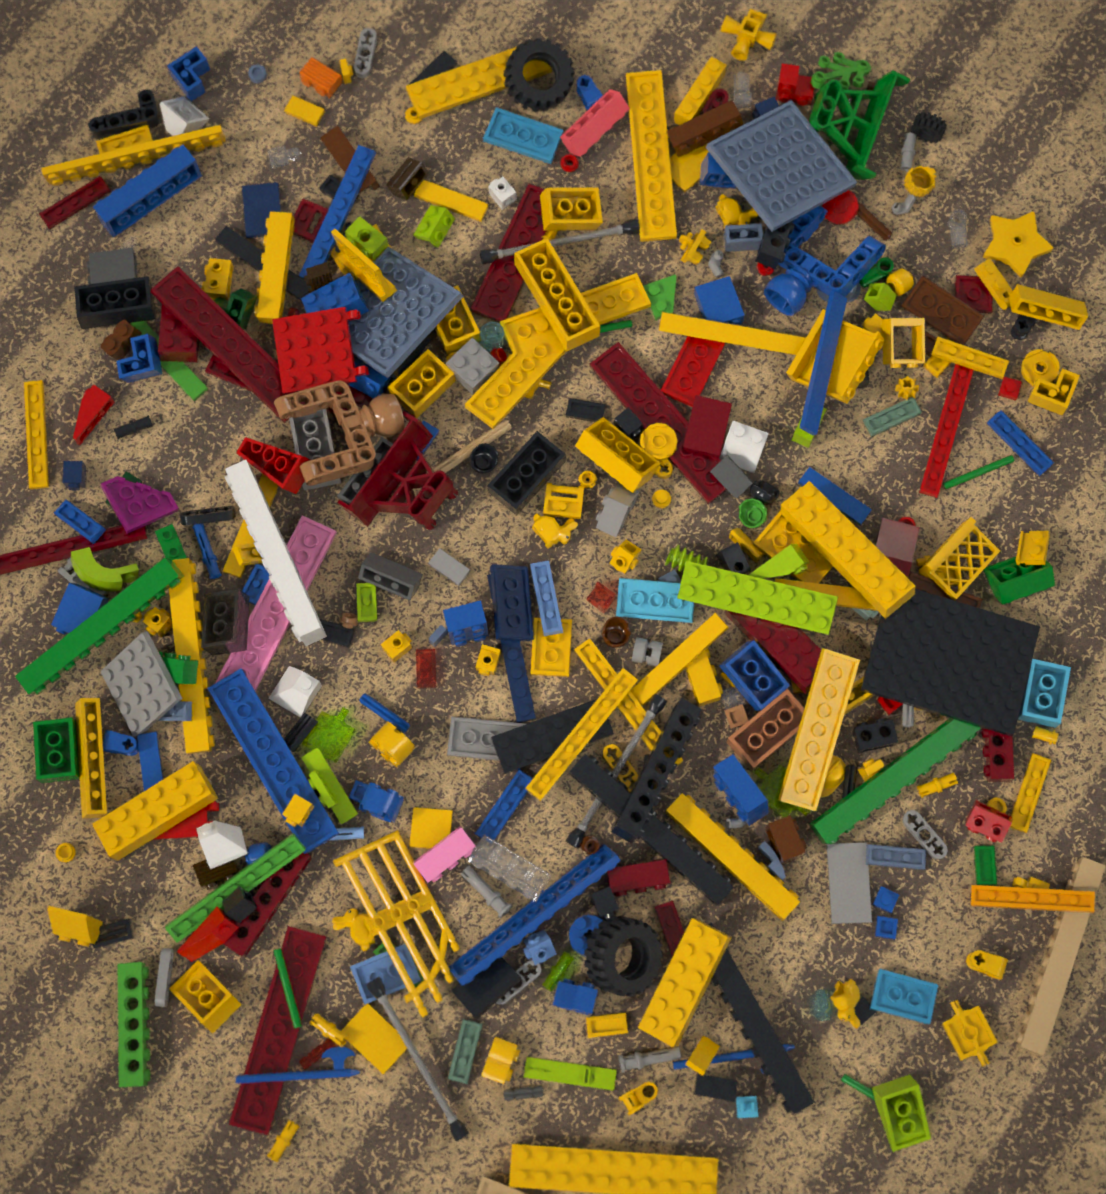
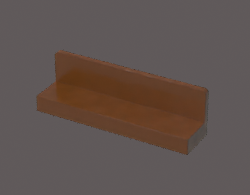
[320,125,380,193]

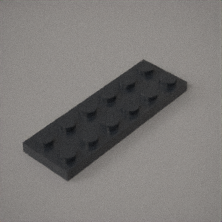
[491,699,614,775]

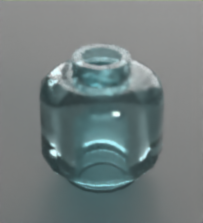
[809,989,836,1021]

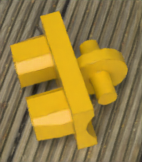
[679,229,711,265]

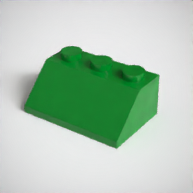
[984,556,1055,605]

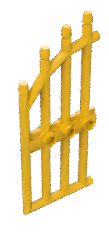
[333,830,460,1017]

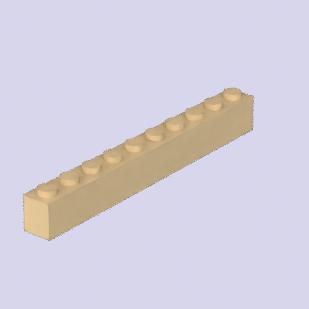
[1016,857,1106,1057]

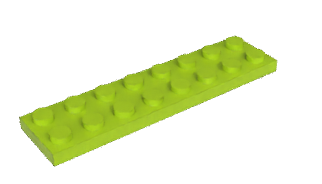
[677,561,838,635]

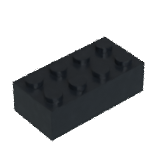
[74,276,155,330]
[487,431,566,516]

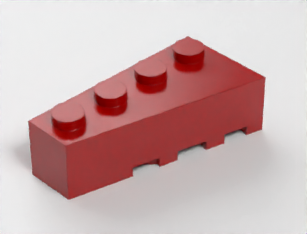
[236,437,311,494]

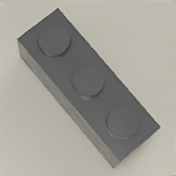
[358,552,423,600]

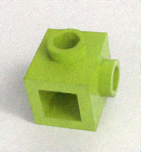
[864,283,897,311]

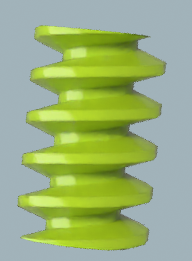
[665,545,708,572]

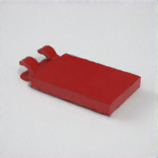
[152,801,219,840]

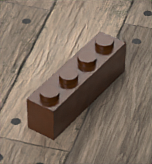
[666,100,744,158]

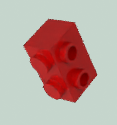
[965,800,1012,843]

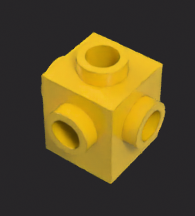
[609,539,642,574]
[142,607,172,638]

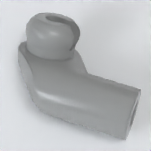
[892,194,917,215]
[708,250,724,279]
[725,818,747,829]

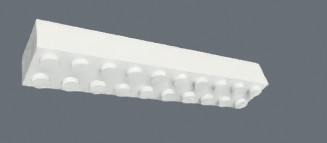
[224,460,327,646]

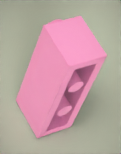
[413,826,476,883]

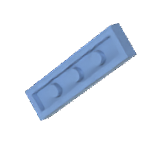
[530,561,563,636]

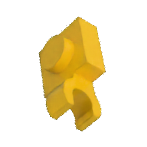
[1012,877,1050,889]

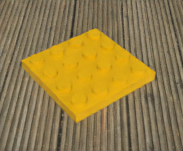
[753,487,833,583]

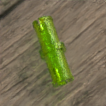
[541,952,574,992]

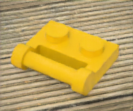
[543,482,584,519]

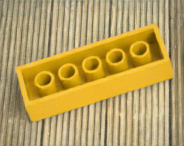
[514,238,600,352]
[92,761,218,861]
[638,918,732,1047]

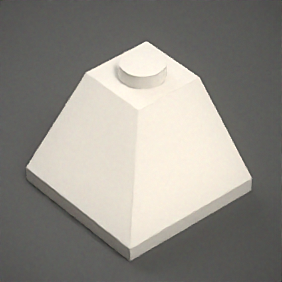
[160,97,209,136]
[268,666,322,718]
[196,821,248,869]

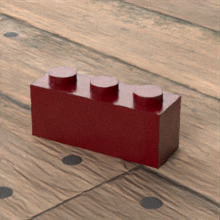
[607,859,670,897]

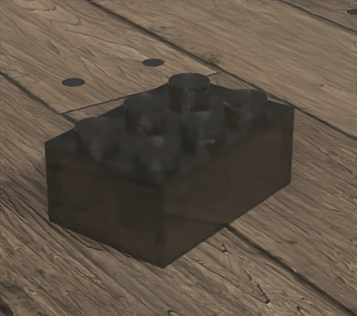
[201,588,249,656]

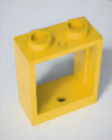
[882,318,925,368]

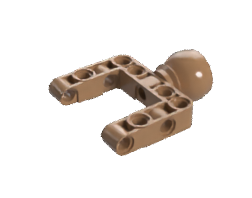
[274,381,404,486]

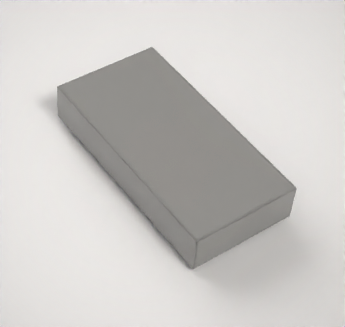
[428,548,470,586]

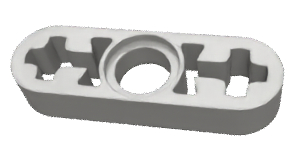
[354,28,377,78]
[902,810,948,860]
[155,948,174,1007]
[496,960,541,1005]

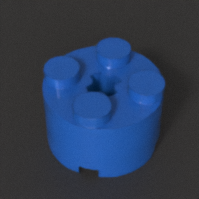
[358,782,404,823]
[569,915,603,957]

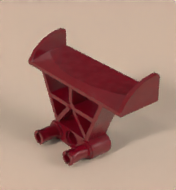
[337,411,458,530]

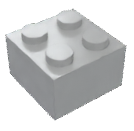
[446,337,499,395]

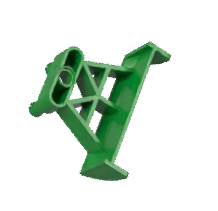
[808,70,911,180]

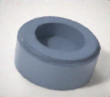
[248,64,267,83]

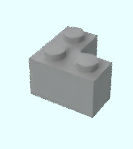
[596,482,640,537]

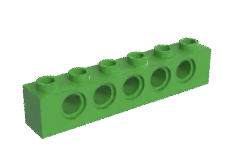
[117,962,150,1088]

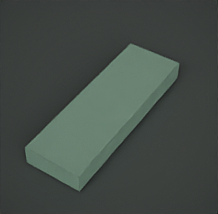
[863,397,922,437]
[448,1019,483,1084]

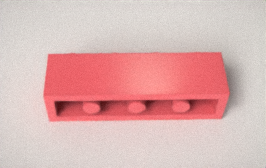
[560,89,630,157]

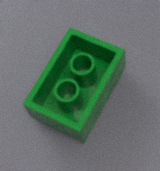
[33,717,80,783]

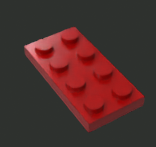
[661,336,725,407]

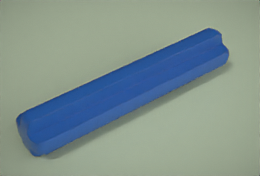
[359,693,410,733]

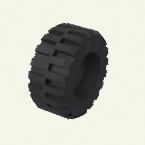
[503,38,575,112]
[584,916,663,997]

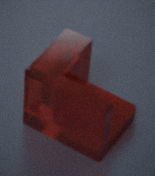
[586,581,616,613]

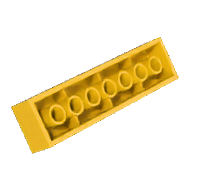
[781,481,915,619]

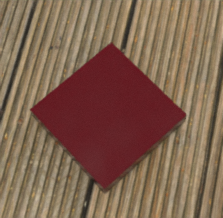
[955,275,993,314]

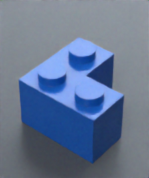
[167,46,210,102]
[700,152,736,189]
[116,334,162,383]
[553,979,598,1016]

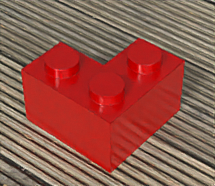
[776,63,814,106]

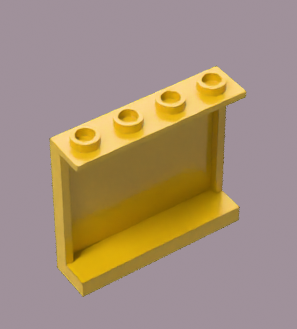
[786,309,885,404]

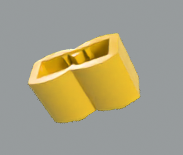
[481,1037,520,1084]

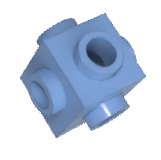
[523,930,557,965]

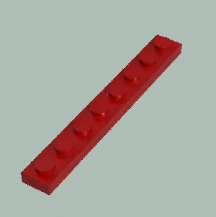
[919,364,973,498]

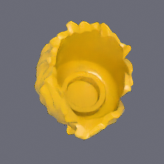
[904,166,936,197]

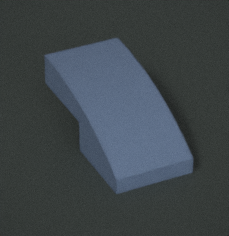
[758,841,786,881]

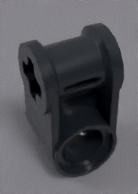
[1011,314,1038,340]

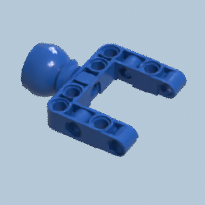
[764,206,886,316]

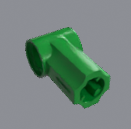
[859,257,894,288]

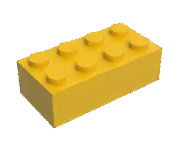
[575,417,661,493]

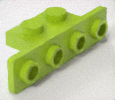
[302,748,358,824]

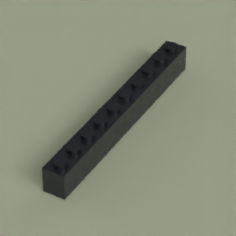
[568,754,734,906]
[708,922,815,1116]

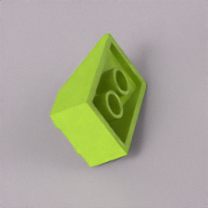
[749,544,810,579]
[872,1075,931,1152]

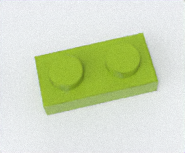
[356,583,378,623]

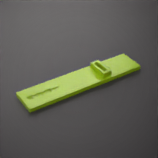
[524,1057,617,1091]

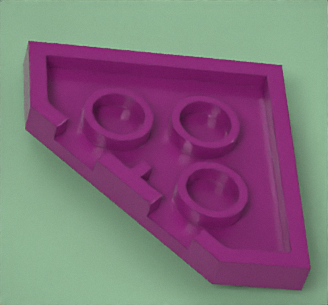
[100,476,179,534]

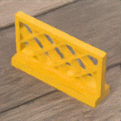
[331,229,397,302]
[918,517,1000,601]

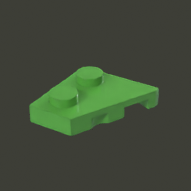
[643,274,676,321]

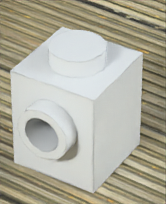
[488,177,517,210]

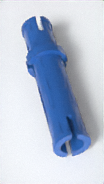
[192,524,221,579]

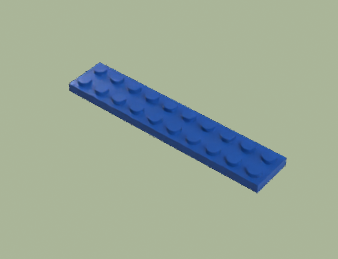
[208,668,339,854]
[448,844,621,986]

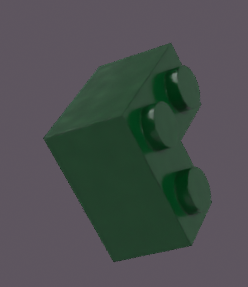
[213,288,257,330]

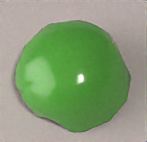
[739,498,767,529]

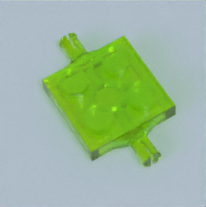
[302,707,356,763]
[754,764,811,818]

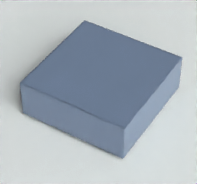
[429,625,448,647]

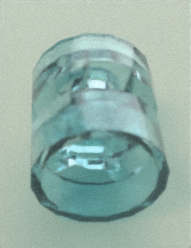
[480,322,505,353]

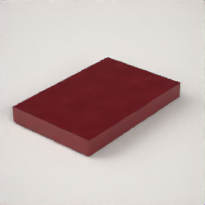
[683,395,732,458]

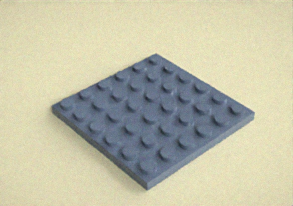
[706,100,857,231]
[348,246,463,378]

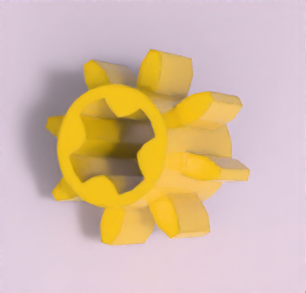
[895,376,919,401]

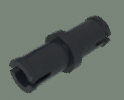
[113,415,153,439]

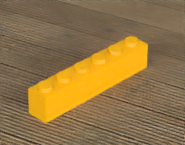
[254,211,295,324]
[75,698,107,819]

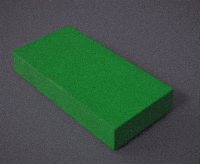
[974,845,997,886]

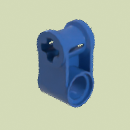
[576,75,603,111]
[102,730,139,756]

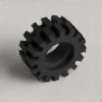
[911,112,947,143]

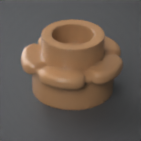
[339,613,358,629]

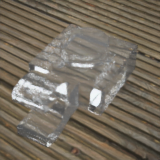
[268,146,302,169]

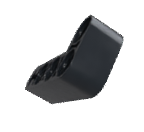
[88,89,161,140]

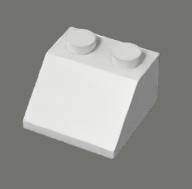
[719,421,768,473]

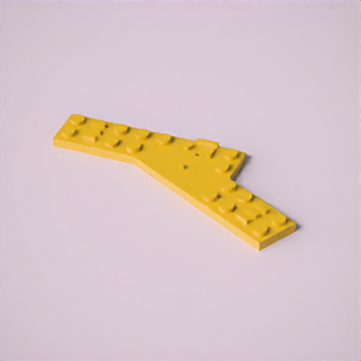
[465,273,651,430]

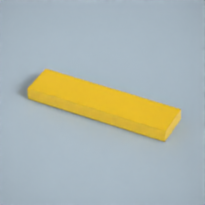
[414,180,489,222]
[931,337,1009,379]
[1010,753,1051,833]

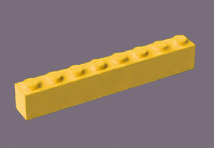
[666,793,800,921]

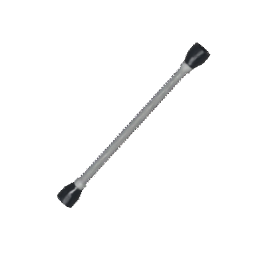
[479,219,639,265]
[565,694,667,849]
[366,977,470,1142]

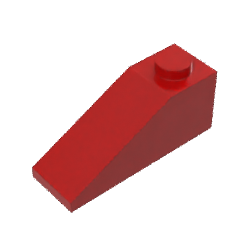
[73,384,115,445]
[177,906,239,962]

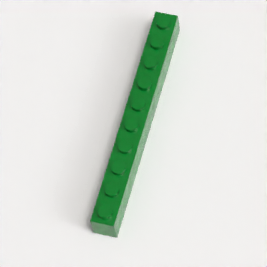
[15,557,184,695]
[809,718,981,845]

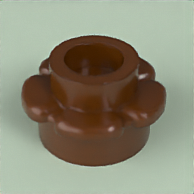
[580,836,599,855]

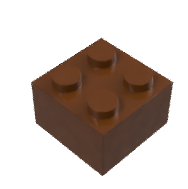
[765,815,807,865]

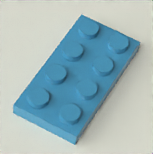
[483,107,564,164]

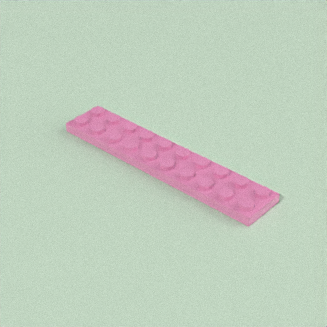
[216,516,337,692]

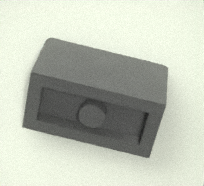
[711,455,753,498]

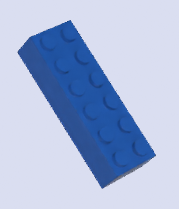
[93,145,202,238]

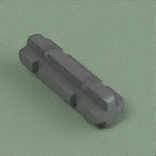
[504,1086,544,1101]

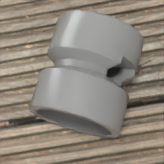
[631,637,663,667]

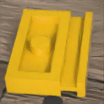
[1016,531,1050,565]

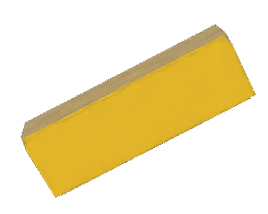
[729,528,764,562]

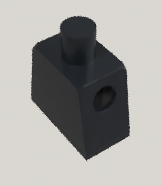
[716,542,751,575]

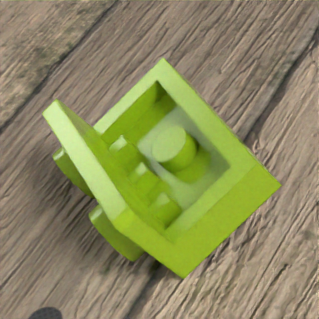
[413,205,455,248]

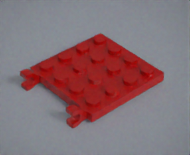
[272,307,369,394]

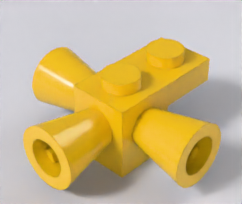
[720,9,777,61]

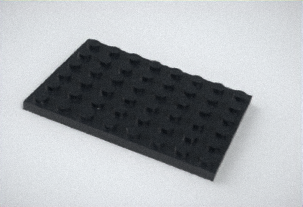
[860,589,1040,737]

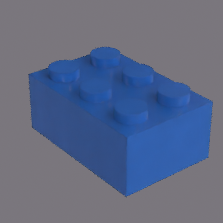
[301,273,369,322]
[443,600,489,647]
[719,640,790,711]
[713,754,769,826]

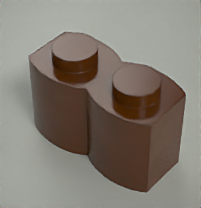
[101,320,142,360]

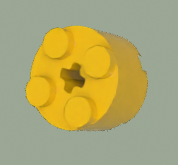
[368,721,415,768]

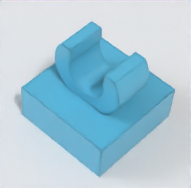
[736,1096,758,1118]

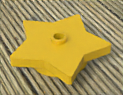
[983,212,1053,277]

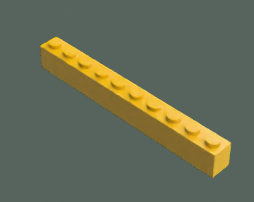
[169,558,215,754]

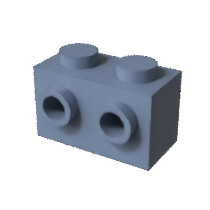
[724,224,763,252]

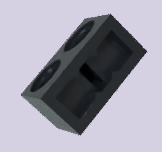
[852,718,898,753]

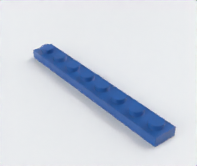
[299,145,376,280]

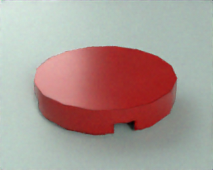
[822,190,859,225]

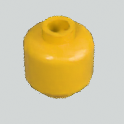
[886,268,914,296]

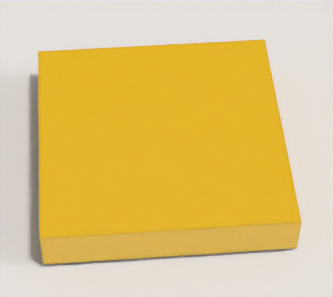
[409,807,453,849]

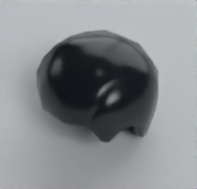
[470,443,499,474]
[750,480,781,505]

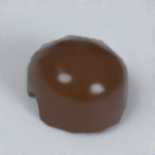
[602,617,631,648]

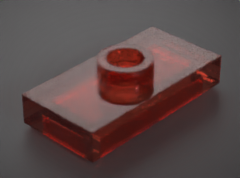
[416,649,437,689]

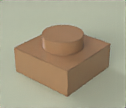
[724,704,749,729]

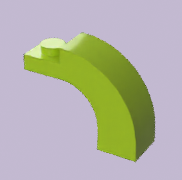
[71,547,139,591]

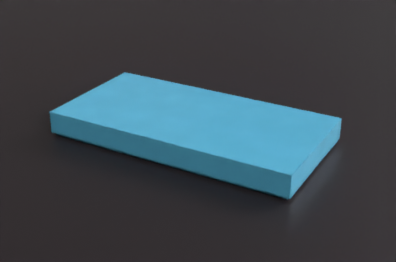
[616,578,694,623]

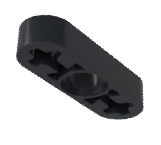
[179,506,236,525]

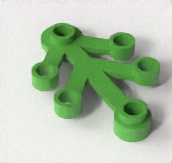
[810,52,871,90]

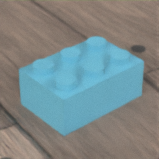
[1018,659,1071,728]

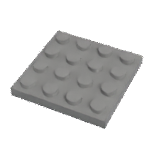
[100,631,183,738]

